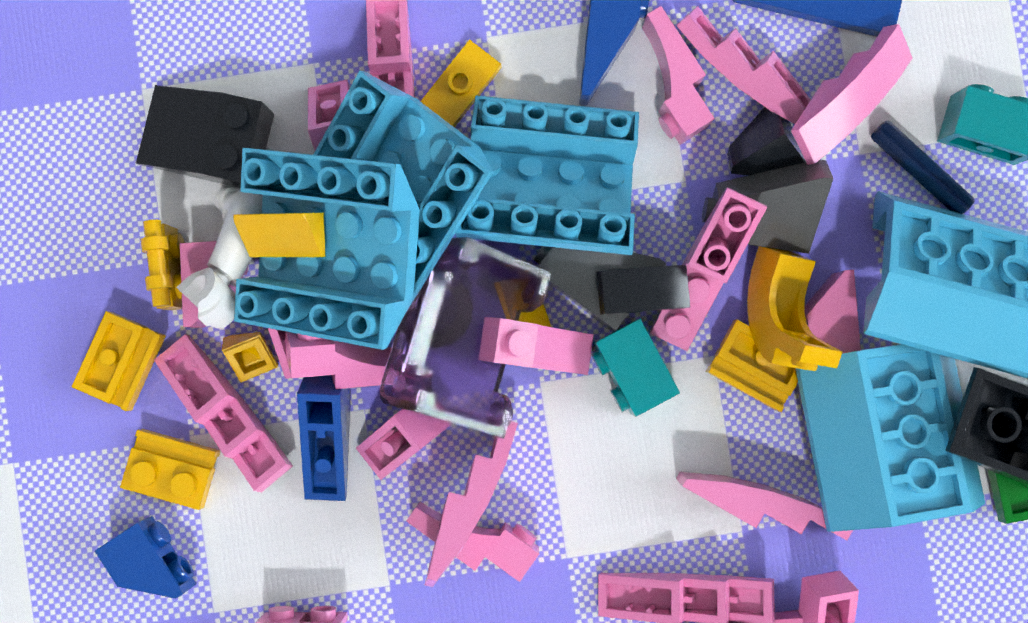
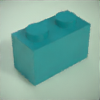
[937,84,1028,165]
[591,319,680,417]

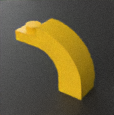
[747,246,842,371]

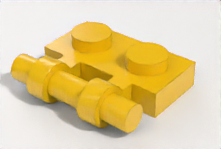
[140,220,185,310]

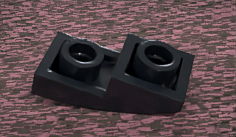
[596,265,690,315]

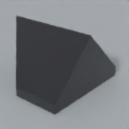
[727,107,806,175]

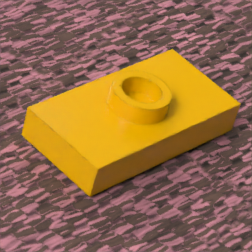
[421,39,502,128]

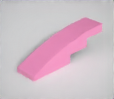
[366,0,415,98]
[676,6,811,124]
[791,24,912,165]
[154,334,293,493]
[424,419,518,587]
[676,472,853,540]
[598,573,775,623]

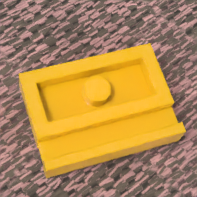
[72,311,166,411]
[705,319,798,413]
[120,429,221,510]

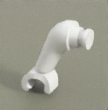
[176,184,262,328]

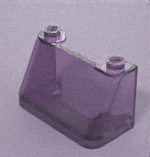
[380,237,551,439]

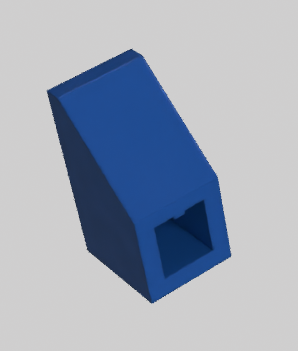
[95,516,196,599]

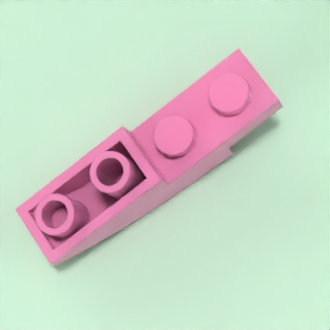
[650,187,767,351]

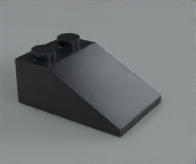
[136,85,274,188]
[945,367,1028,485]

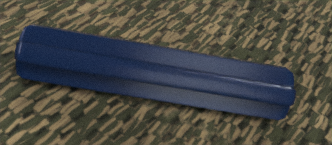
[871,120,975,214]

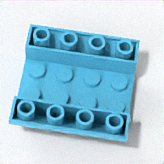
[313,70,494,312]
[456,96,639,255]
[234,148,420,350]
[863,191,1028,378]
[795,344,986,532]

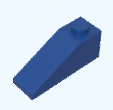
[579,0,649,106]
[297,375,350,501]

